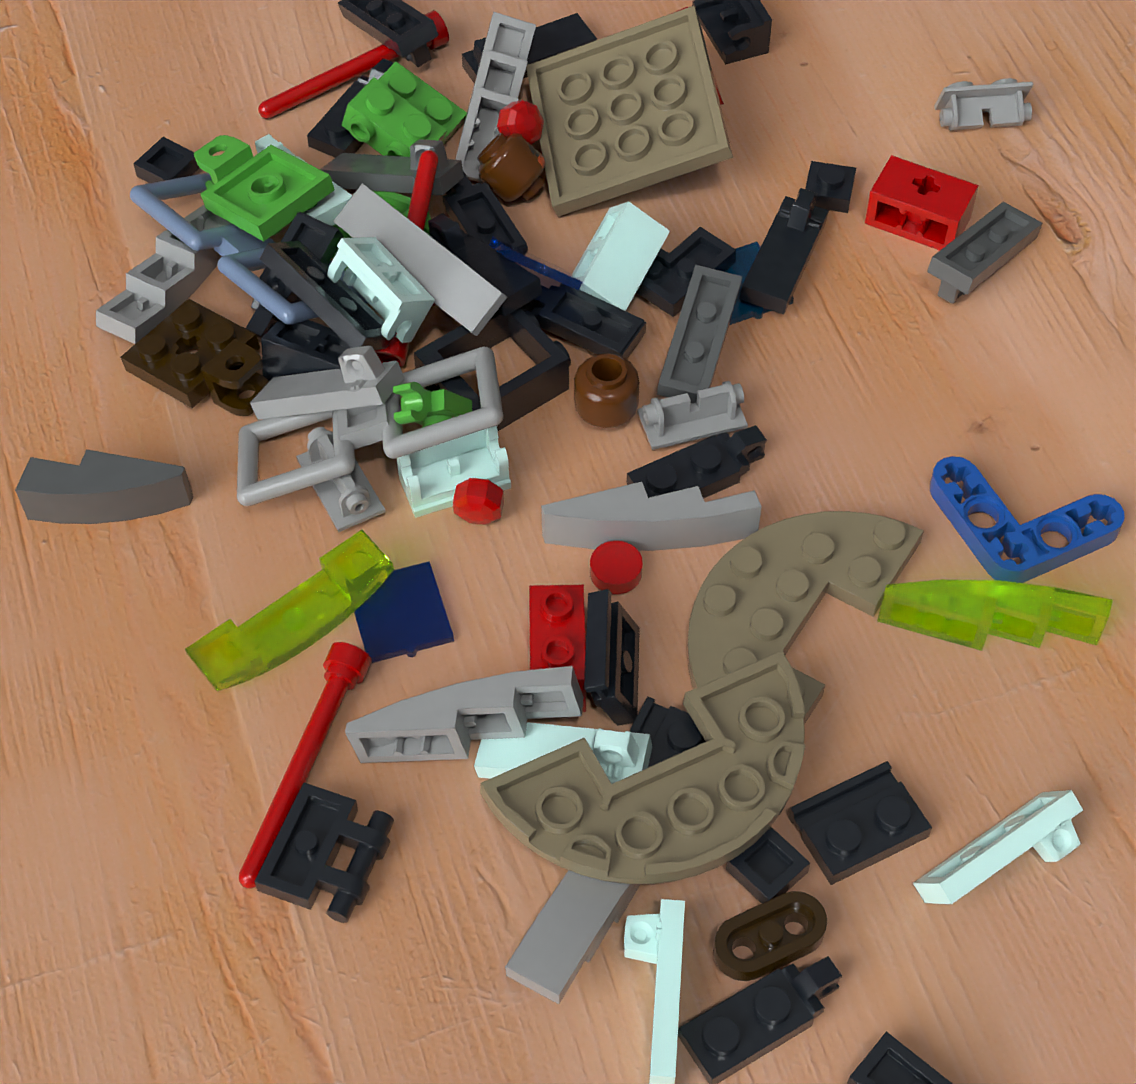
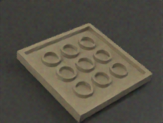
[526,6,733,217]

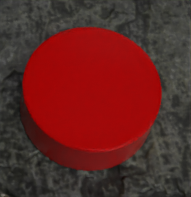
[590,541,643,594]

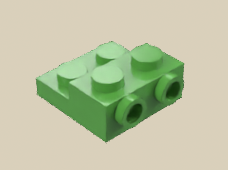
[342,61,467,157]

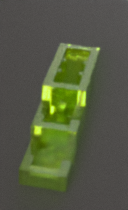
[877,579,1113,651]

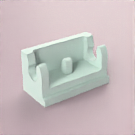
[567,201,670,311]
[327,237,435,343]
[397,426,511,518]

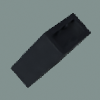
[414,308,571,431]

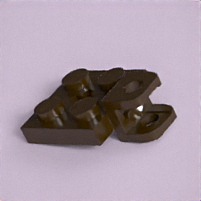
[120,299,269,416]

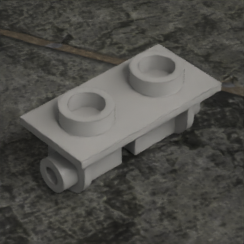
[934,78,1033,131]
[637,381,748,450]
[296,427,385,532]

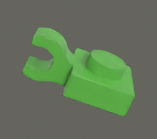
[393,382,472,428]

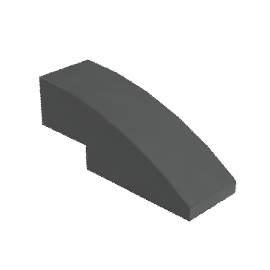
[15,449,193,524]

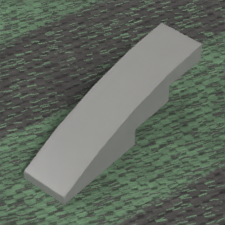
[455,12,536,183]
[333,183,507,336]
[96,205,232,344]
[541,482,762,551]
[345,666,584,763]
[505,870,640,1004]

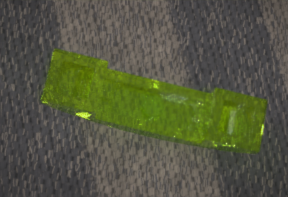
[185,530,394,691]

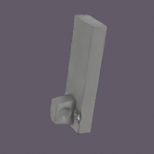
[250,346,404,420]

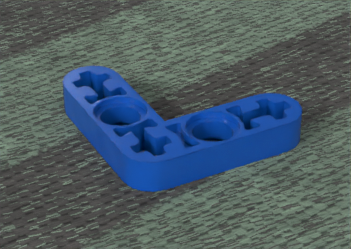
[930,456,1125,586]

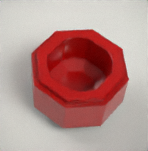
[497,100,544,144]
[453,478,504,525]

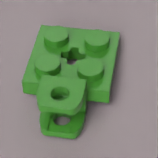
[194,135,335,242]

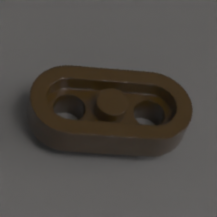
[713,891,827,981]

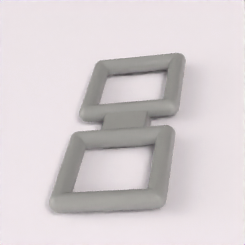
[237,347,503,506]

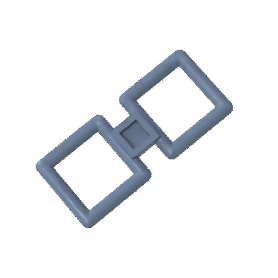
[130,173,368,324]

